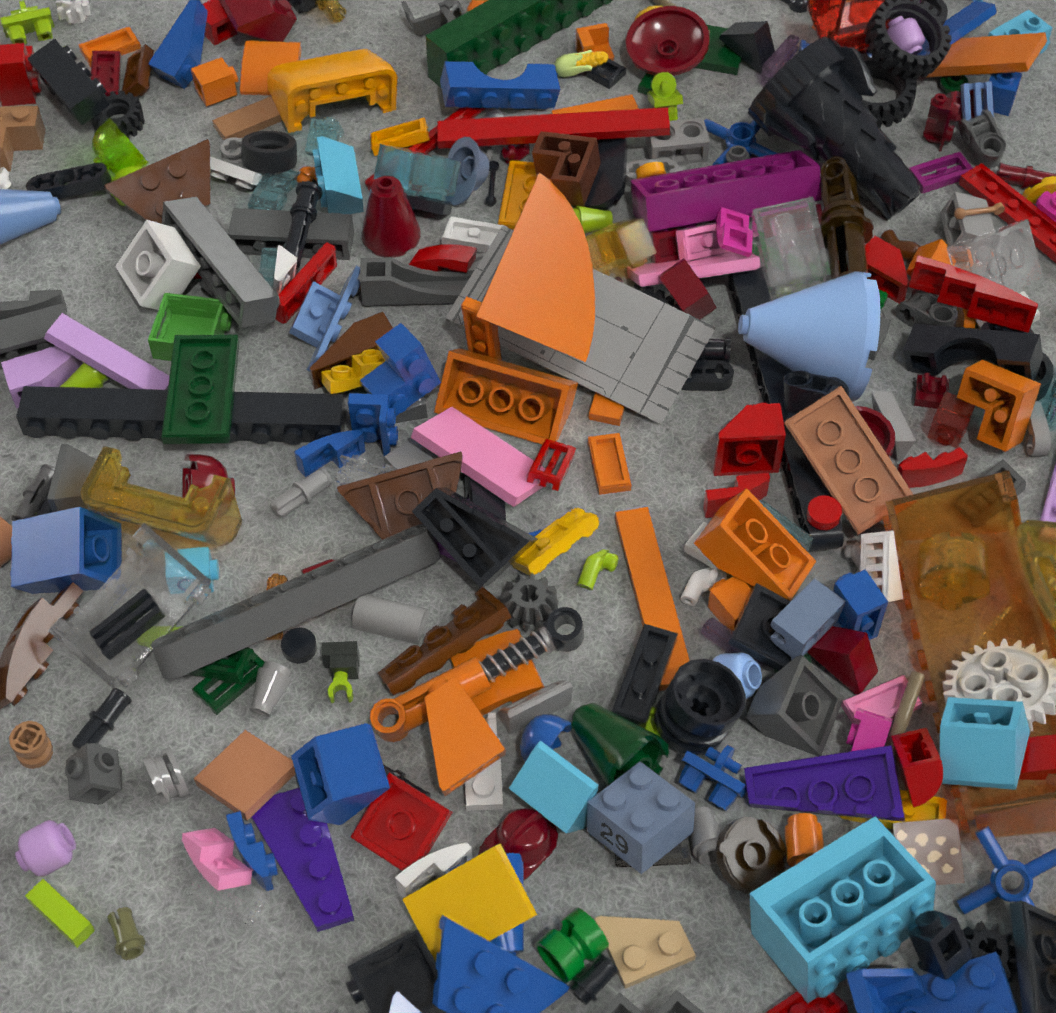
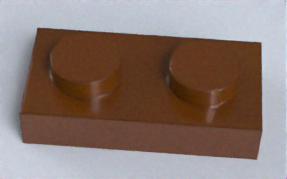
[122,44,154,97]

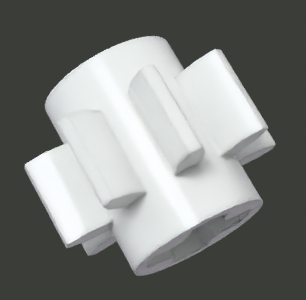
[55,0,91,24]

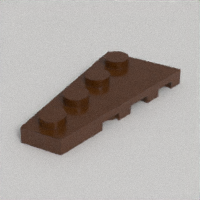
[378,587,512,695]

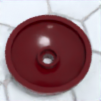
[626,6,710,76]

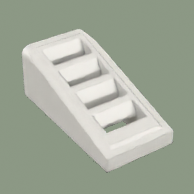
[860,530,903,602]

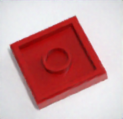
[351,773,453,871]

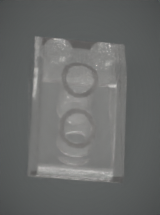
[946,219,1043,292]

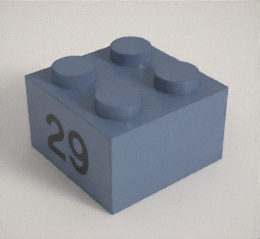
[587,762,695,874]

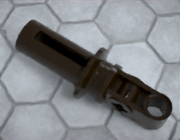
[816,157,874,280]

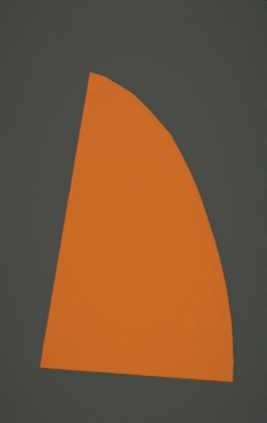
[476,173,595,362]

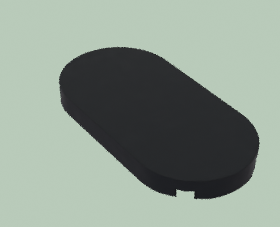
[572,138,628,211]

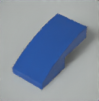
[294,430,366,477]

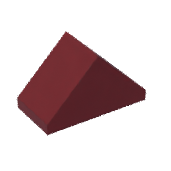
[659,258,717,320]
[807,626,878,695]

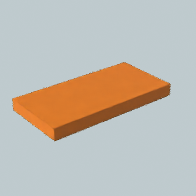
[924,32,1047,78]

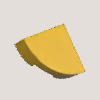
[1022,176,1056,204]

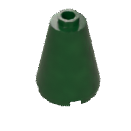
[571,703,669,786]

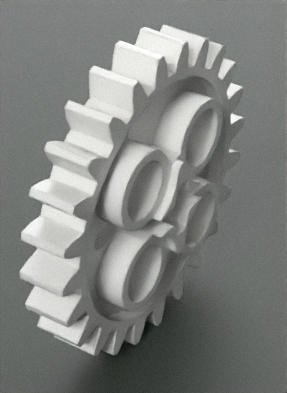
[942,639,1056,731]

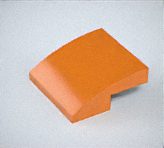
[240,41,302,95]
[451,629,545,716]

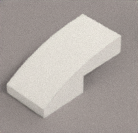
[395,842,473,898]

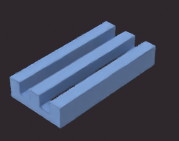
[961,81,994,120]

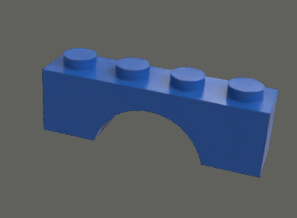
[440,61,561,109]

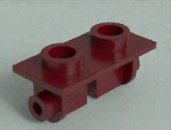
[923,90,961,152]

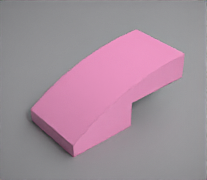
[182,828,252,891]

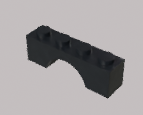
[903,323,1043,381]

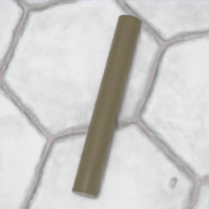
[885,671,925,762]

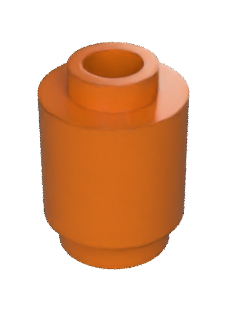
[784,813,824,867]

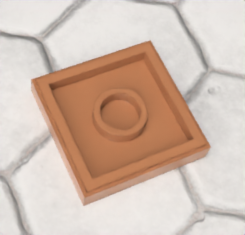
[194,730,296,821]

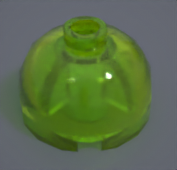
[92,118,149,175]

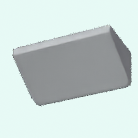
[871,391,916,461]
[498,680,573,734]

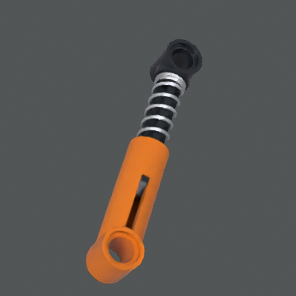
[370,607,584,742]

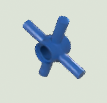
[704,119,779,165]
[957,826,1056,915]

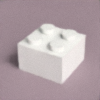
[115,220,201,312]

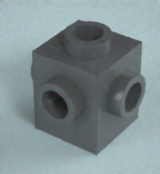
[65,743,122,805]

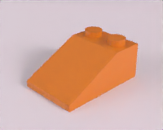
[694,488,816,601]

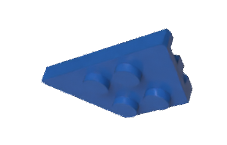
[432,915,570,1013]

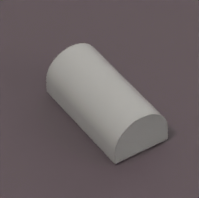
[352,594,429,645]

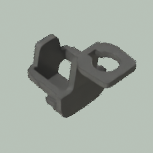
[401,0,465,35]

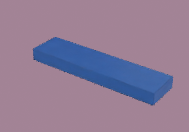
[917,0,997,56]

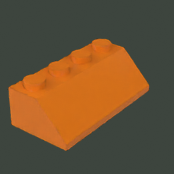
[434,348,578,445]

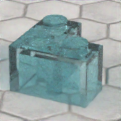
[373,144,461,200]

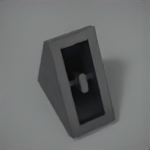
[719,21,777,74]

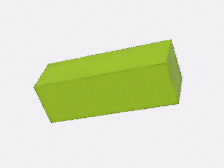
[25,879,95,948]

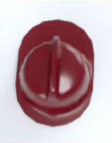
[478,808,558,880]

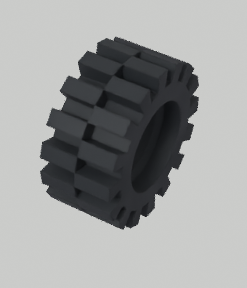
[91,91,145,142]

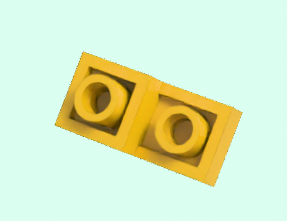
[321,349,385,394]

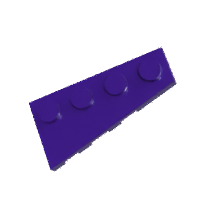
[744,745,905,821]
[251,787,355,932]

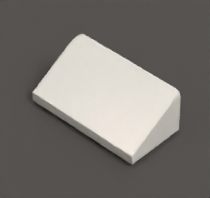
[273,245,297,294]

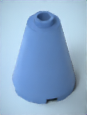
[0,189,61,245]

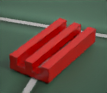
[527,439,576,491]

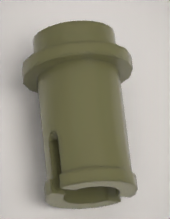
[107,907,146,960]

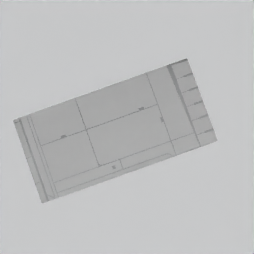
[446,226,715,424]

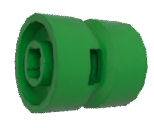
[535,908,609,983]

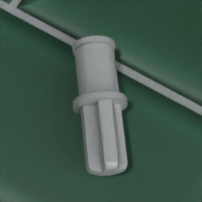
[270,467,333,518]

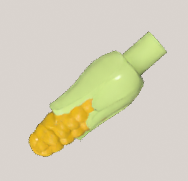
[554,50,608,77]

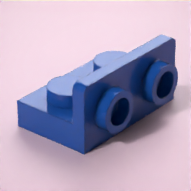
[348,393,398,456]

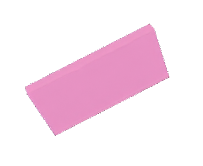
[627,251,760,287]
[411,407,553,507]

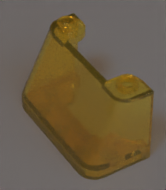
[81,446,243,546]

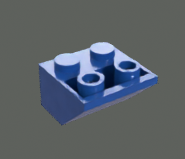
[291,723,390,825]

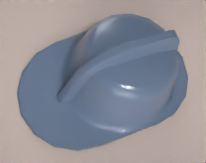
[444,137,490,206]

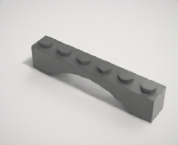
[360,257,475,306]

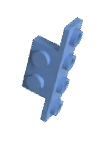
[289,265,360,372]

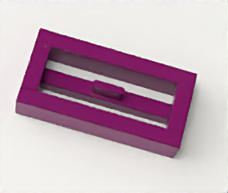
[909,151,973,194]

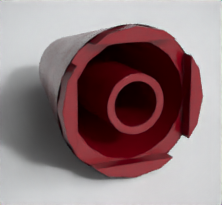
[361,176,421,258]

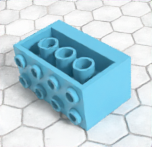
[750,816,936,1003]

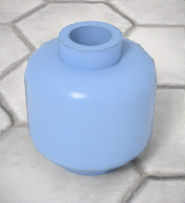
[713,652,762,699]

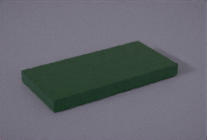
[161,335,240,444]

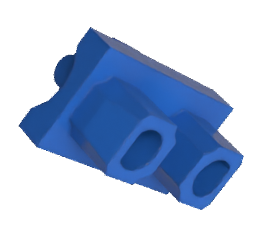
[678,745,747,812]

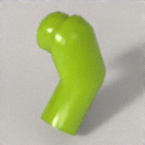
[577,549,619,590]

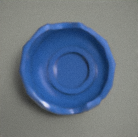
[520,714,572,762]

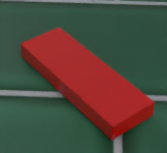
[275,242,337,324]

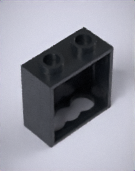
[346,929,447,1013]

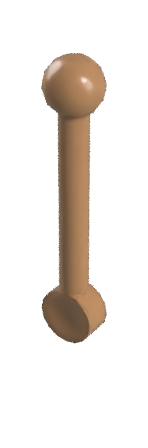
[954,202,1005,220]

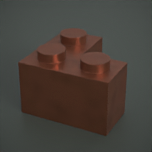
[532,131,601,207]

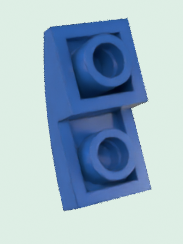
[226,811,278,891]

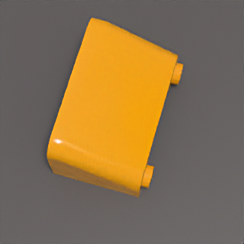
[267,49,397,133]

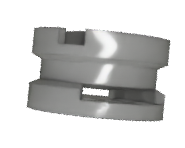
[142,747,190,806]

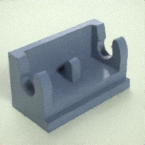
[770,578,846,660]

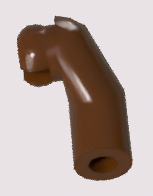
[880,230,921,261]

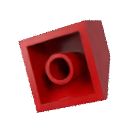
[713,403,786,476]

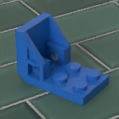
[846,952,1018,1013]

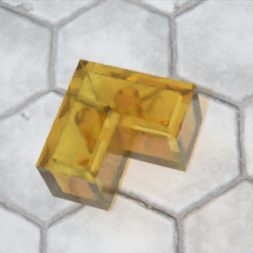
[586,218,656,276]

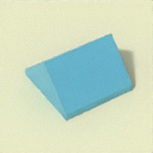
[509,741,599,834]

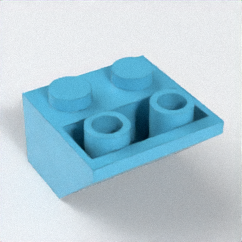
[312,136,364,214]
[940,697,1030,790]

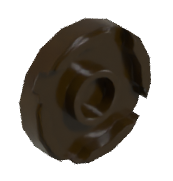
[716,817,787,894]

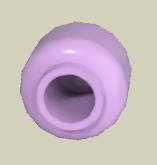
[887,16,925,55]
[15,820,76,877]

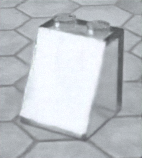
[752,197,831,300]

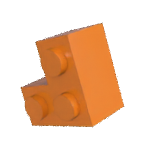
[957,360,1041,452]

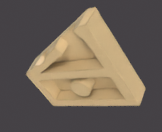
[594,916,696,989]

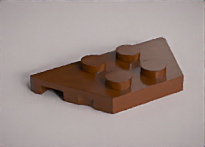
[104,139,210,224]
[337,451,463,540]

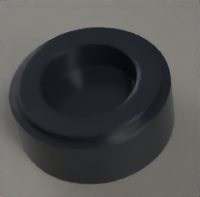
[281,627,317,664]

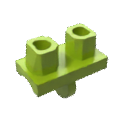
[0,0,55,45]
[647,72,683,121]

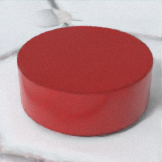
[807,495,842,530]

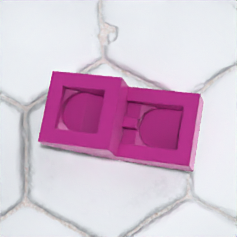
[716,207,753,257]

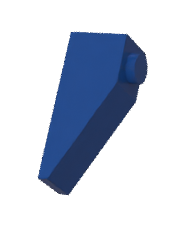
[148,0,208,89]

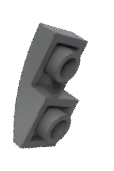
[0,289,67,320]

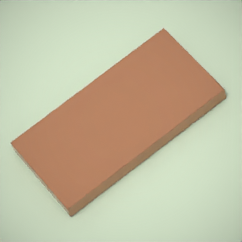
[784,386,916,536]

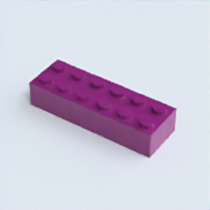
[630,150,821,233]

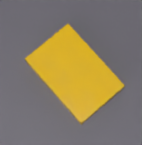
[402,844,537,962]

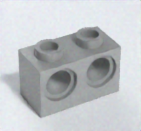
[645,118,710,165]

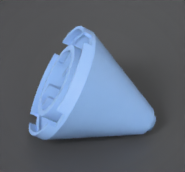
[738,271,880,402]

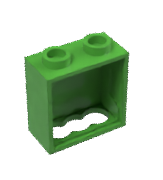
[148,293,232,361]

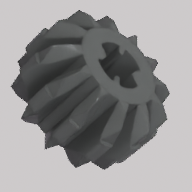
[500,572,559,633]

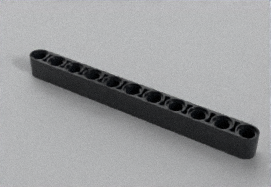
[728,268,844,552]

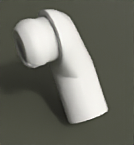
[681,567,727,606]

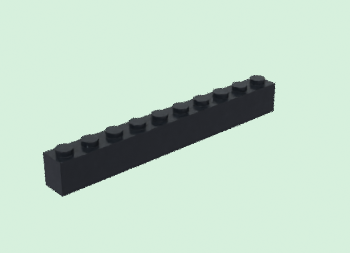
[16,386,346,445]

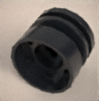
[654,659,746,756]

